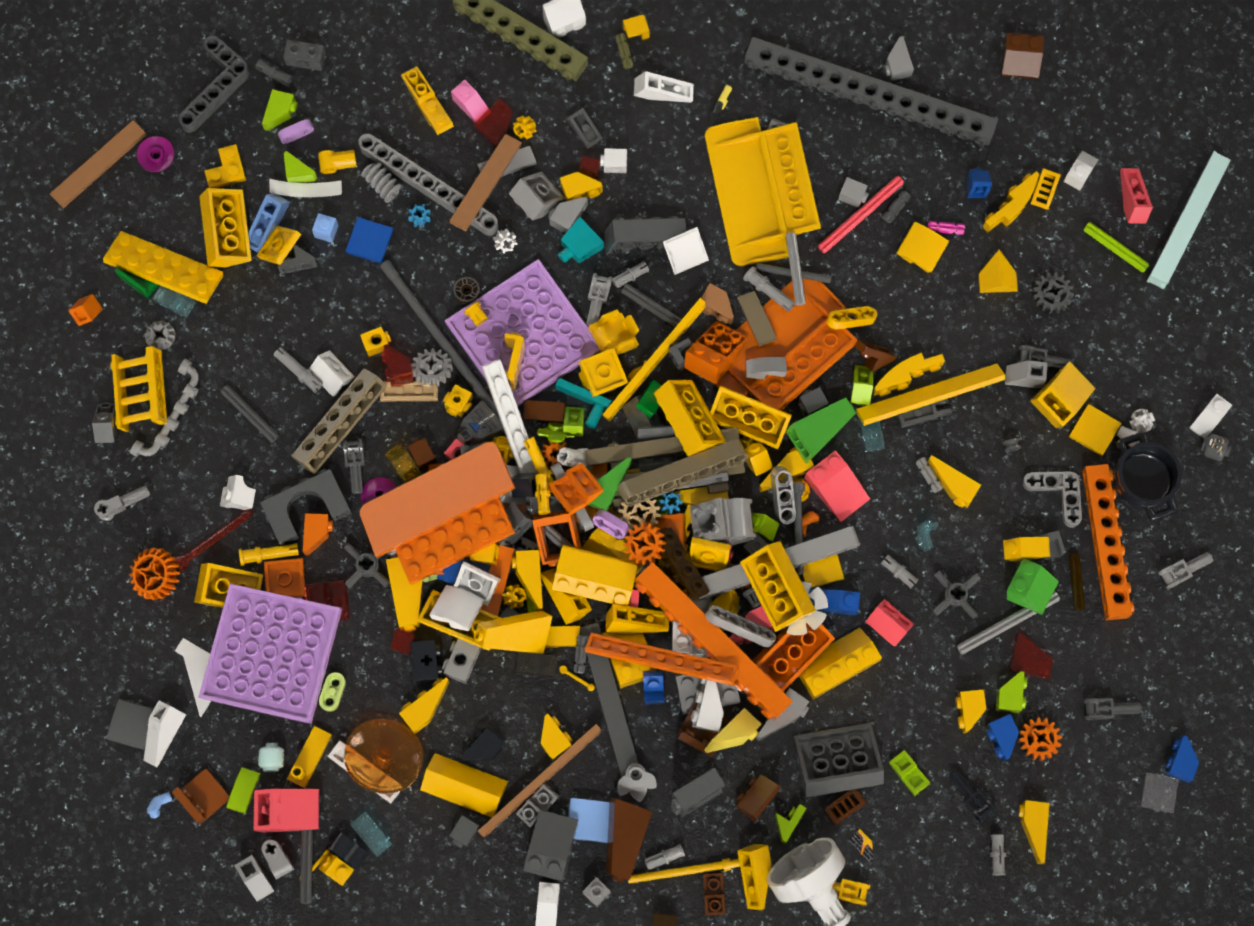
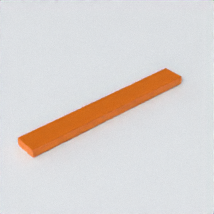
[584,633,739,686]

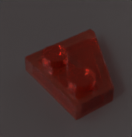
[474,99,513,148]
[1010,633,1053,679]

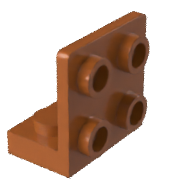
[172,769,230,825]

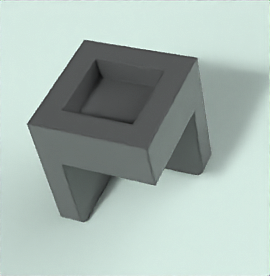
[1039,530,1065,561]

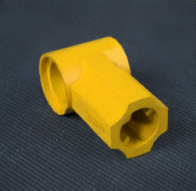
[318,150,357,174]

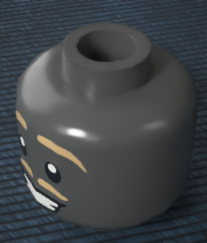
[1201,434,1232,461]

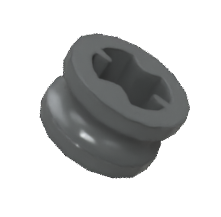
[1002,438,1022,453]

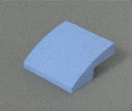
[568,798,609,843]

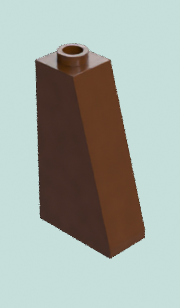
[606,798,652,883]

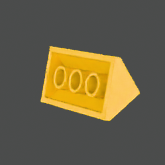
[417,590,501,651]
[420,753,508,818]

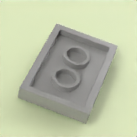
[675,674,740,714]

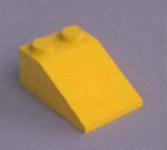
[194,563,263,608]
[601,632,657,689]

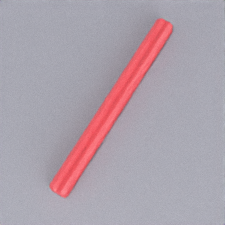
[818,176,904,253]

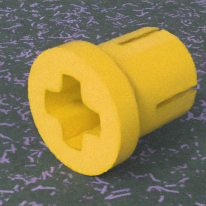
[464,302,489,327]

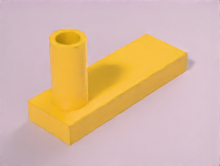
[287,726,332,788]

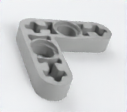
[1022,471,1082,528]

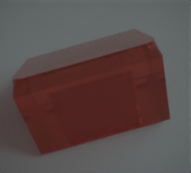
[579,156,600,180]
[391,629,415,655]

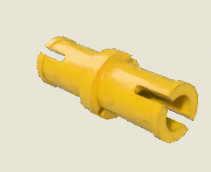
[535,474,551,515]

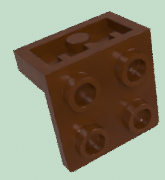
[676,702,730,757]

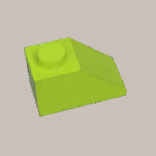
[262,89,298,131]
[851,365,873,406]

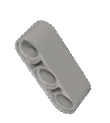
[771,466,796,524]

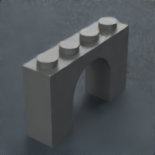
[260,469,352,546]
[670,768,725,818]

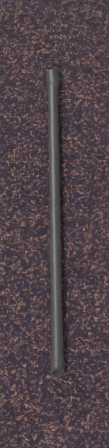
[380,260,584,533]

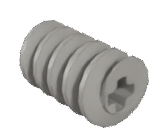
[361,162,401,203]

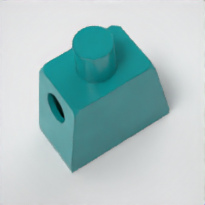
[558,217,604,263]

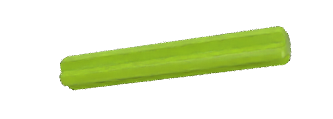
[1084,222,1149,272]

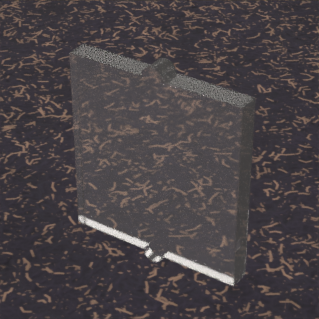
[1141,773,1179,813]

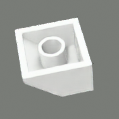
[543,0,586,38]

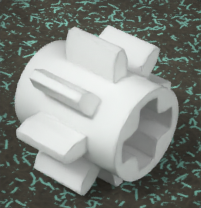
[493,229,517,253]
[1129,409,1155,433]

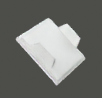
[663,227,709,275]

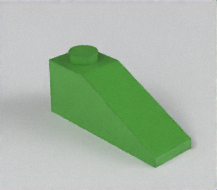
[588,457,632,512]

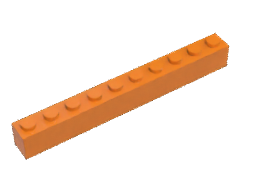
[634,562,793,721]

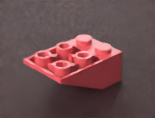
[254,789,319,833]

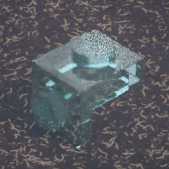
[916,521,939,552]

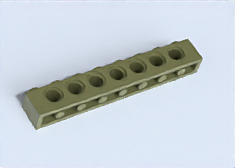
[453,0,588,81]

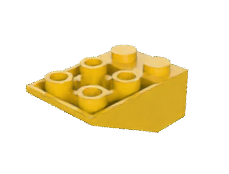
[1030,361,1096,428]

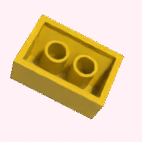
[582,528,645,575]

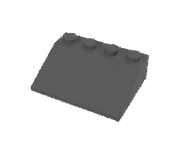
[794,723,884,797]

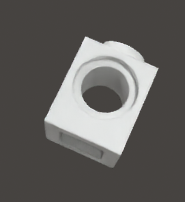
[600,148,627,173]

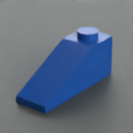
[808,589,860,616]

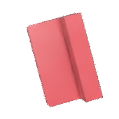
[866,599,914,646]

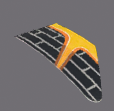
[848,829,873,864]

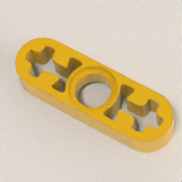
[826,306,877,329]

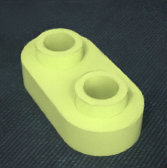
[319,672,346,712]

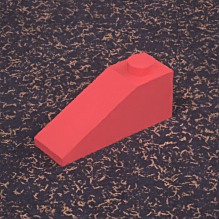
[1120,168,1153,224]

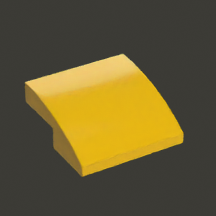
[896,222,949,273]

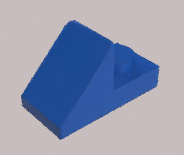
[643,671,665,705]

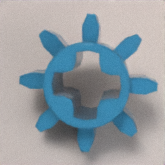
[408,204,431,228]
[658,491,683,514]

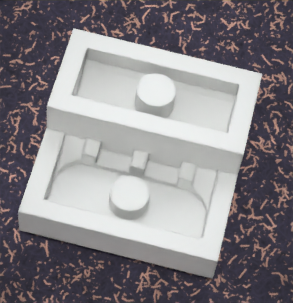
[430,585,484,631]

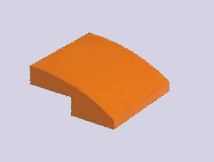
[549,463,604,516]

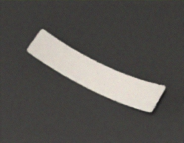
[269,179,342,197]

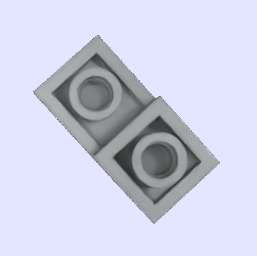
[745,357,787,380]
[516,783,560,827]

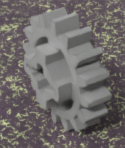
[411,348,453,387]

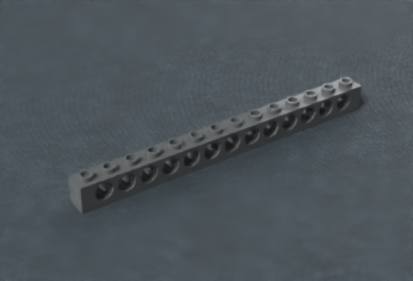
[744,37,998,146]

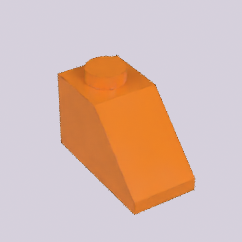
[303,513,333,555]

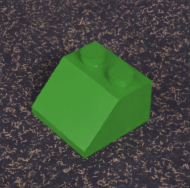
[1007,558,1059,615]

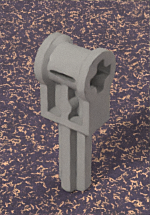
[586,273,612,327]
[94,486,150,521]
[1158,552,1213,590]

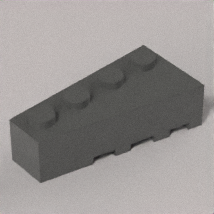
[603,216,686,254]

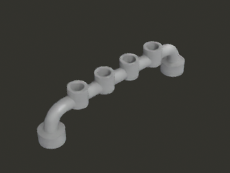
[130,359,199,457]

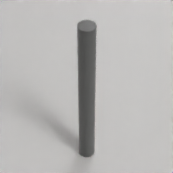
[756,263,832,283]

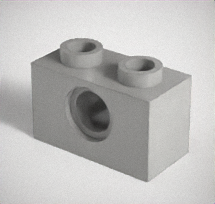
[442,638,481,684]

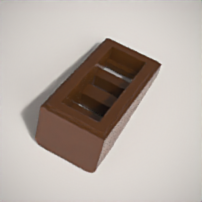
[823,789,866,826]

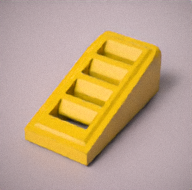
[1030,168,1061,210]

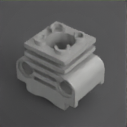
[690,498,756,546]

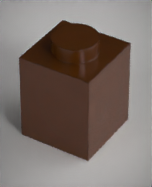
[408,438,437,470]

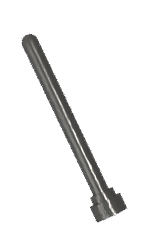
[793,482,805,575]

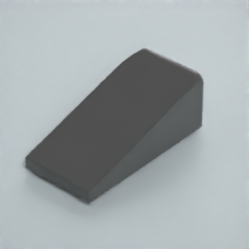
[566,108,603,149]

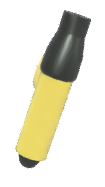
[712,84,732,116]

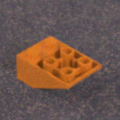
[684,321,748,384]

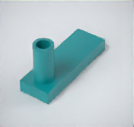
[556,378,611,429]

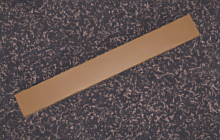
[478,724,601,838]

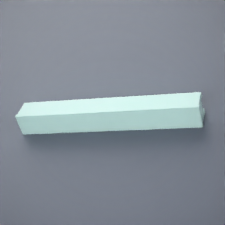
[1146,151,1230,289]

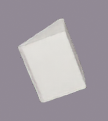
[454,562,501,606]

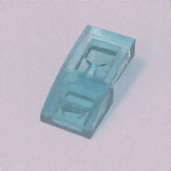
[152,286,196,318]
[859,418,885,452]
[350,811,392,857]

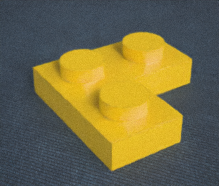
[205,144,246,188]

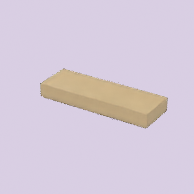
[380,381,438,402]

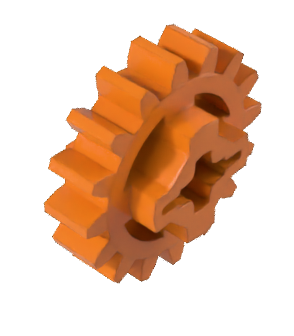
[623,522,666,565]
[1018,717,1062,761]

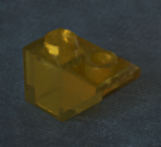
[384,444,422,484]

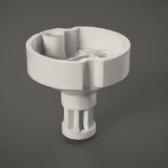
[767,838,851,926]

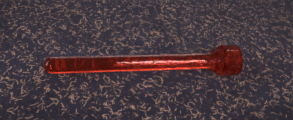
[174,510,253,572]

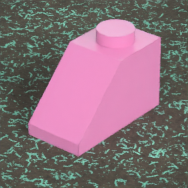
[451,80,491,125]

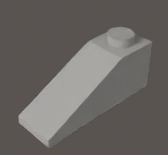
[756,688,810,741]

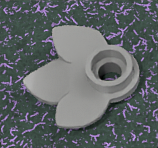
[617,763,657,802]

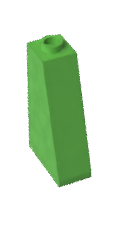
[786,398,856,463]

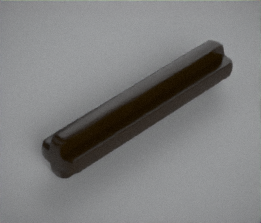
[1069,554,1085,611]

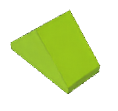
[284,151,317,183]

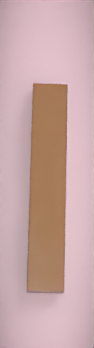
[50,120,147,209]
[450,134,522,231]

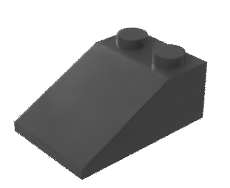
[523,810,579,881]

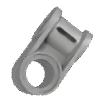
[262,840,294,879]

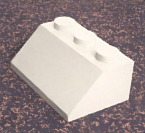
[672,595,711,656]

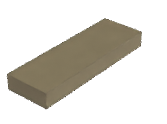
[737,291,777,347]

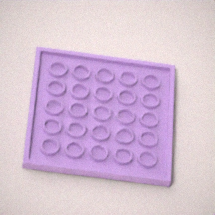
[445,259,601,407]
[198,584,342,724]

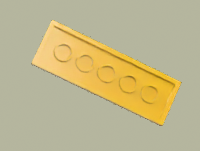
[103,231,223,304]

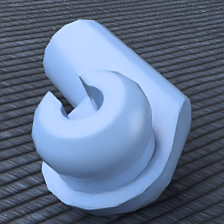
[147,792,172,818]

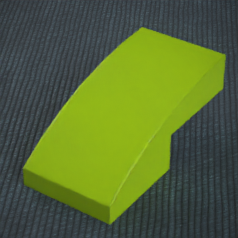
[889,750,930,796]
[227,767,260,814]

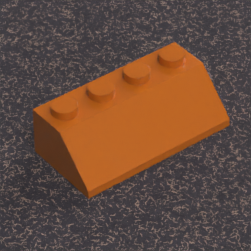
[752,623,835,691]

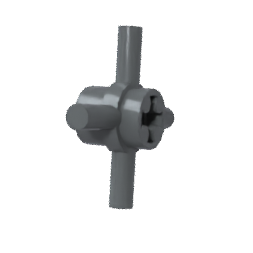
[344,543,390,589]
[932,570,980,619]

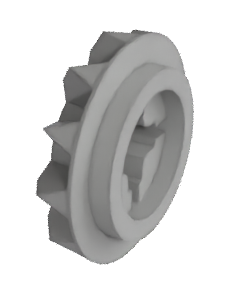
[144,320,175,350]

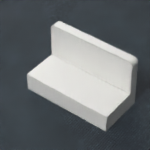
[309,350,355,396]

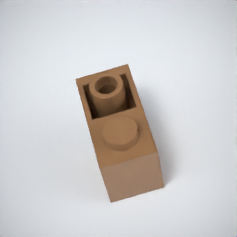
[701,283,734,325]

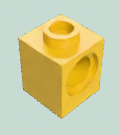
[360,327,391,357]

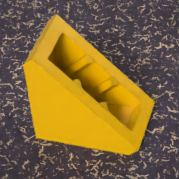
[978,250,1018,293]

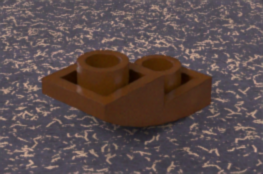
[523,401,566,422]
[703,872,725,915]

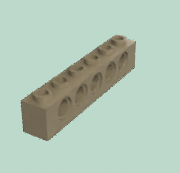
[291,369,387,474]

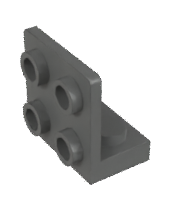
[637,425,678,472]

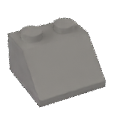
[509,172,565,221]

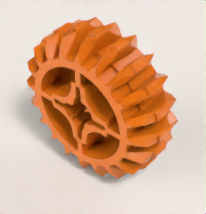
[128,548,181,600]

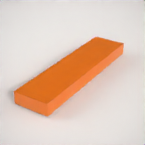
[481,545,515,616]

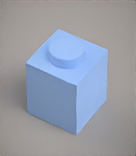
[312,213,338,243]

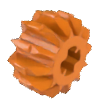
[541,441,568,468]

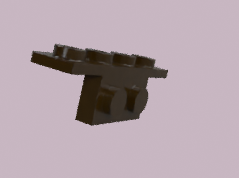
[658,528,709,600]

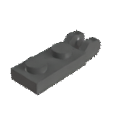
[897,398,952,428]

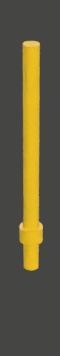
[628,858,740,884]

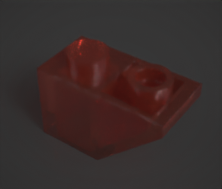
[381,345,414,387]

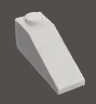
[634,71,694,102]
[536,882,560,926]

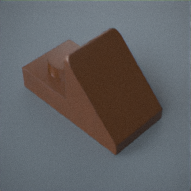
[855,340,896,372]

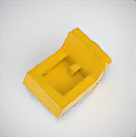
[319,853,354,886]

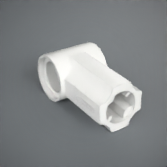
[557,447,593,471]

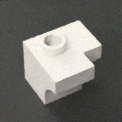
[220,475,256,510]

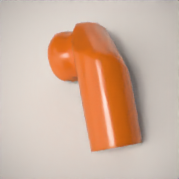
[802,511,819,537]

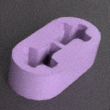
[278,119,314,144]
[593,510,629,539]

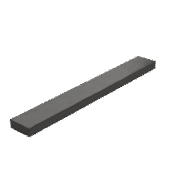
[580,623,639,777]

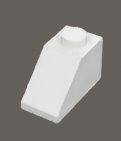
[1064,151,1098,191]
[1190,394,1232,439]

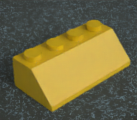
[199,188,251,267]
[654,380,726,457]
[710,386,792,449]
[740,541,816,632]
[552,545,638,606]
[799,628,882,700]

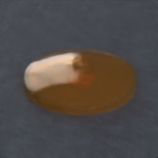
[344,719,424,794]

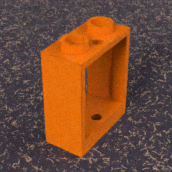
[532,510,582,566]

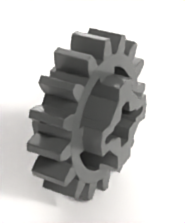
[1032,272,1074,314]

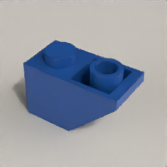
[986,714,1019,762]
[1165,735,1199,783]

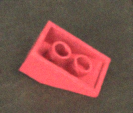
[804,450,870,523]

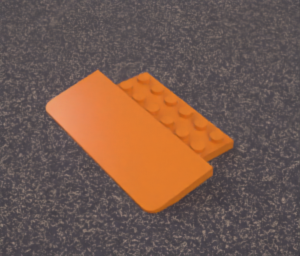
[713,278,858,410]
[360,442,516,585]

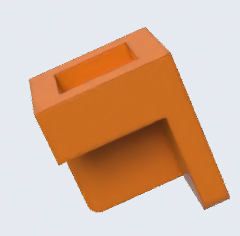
[68,294,102,326]

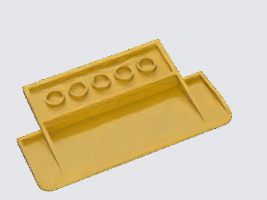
[705,117,821,266]

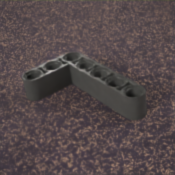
[179,36,250,133]

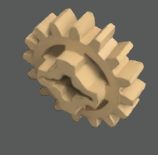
[618,499,661,532]

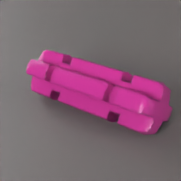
[928,221,965,235]

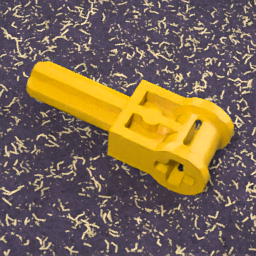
[832,879,870,906]

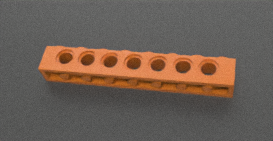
[1082,464,1134,621]

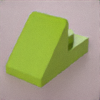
[563,407,585,437]
[775,804,806,844]

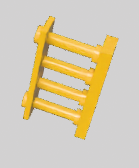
[110,346,167,432]

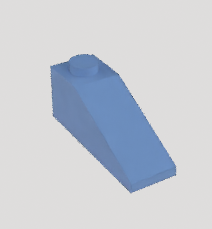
[248,193,290,252]

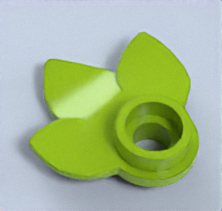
[537,422,575,443]

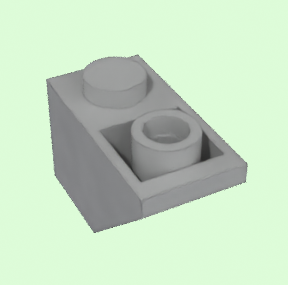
[1005,360,1047,389]
[234,855,274,902]

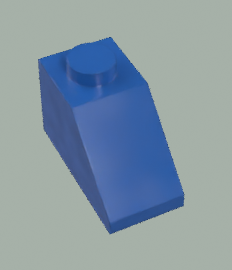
[967,168,992,198]

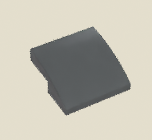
[107,699,154,750]

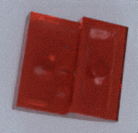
[305,580,349,621]

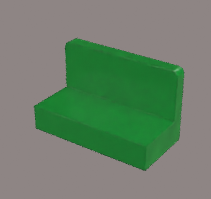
[115,268,159,299]

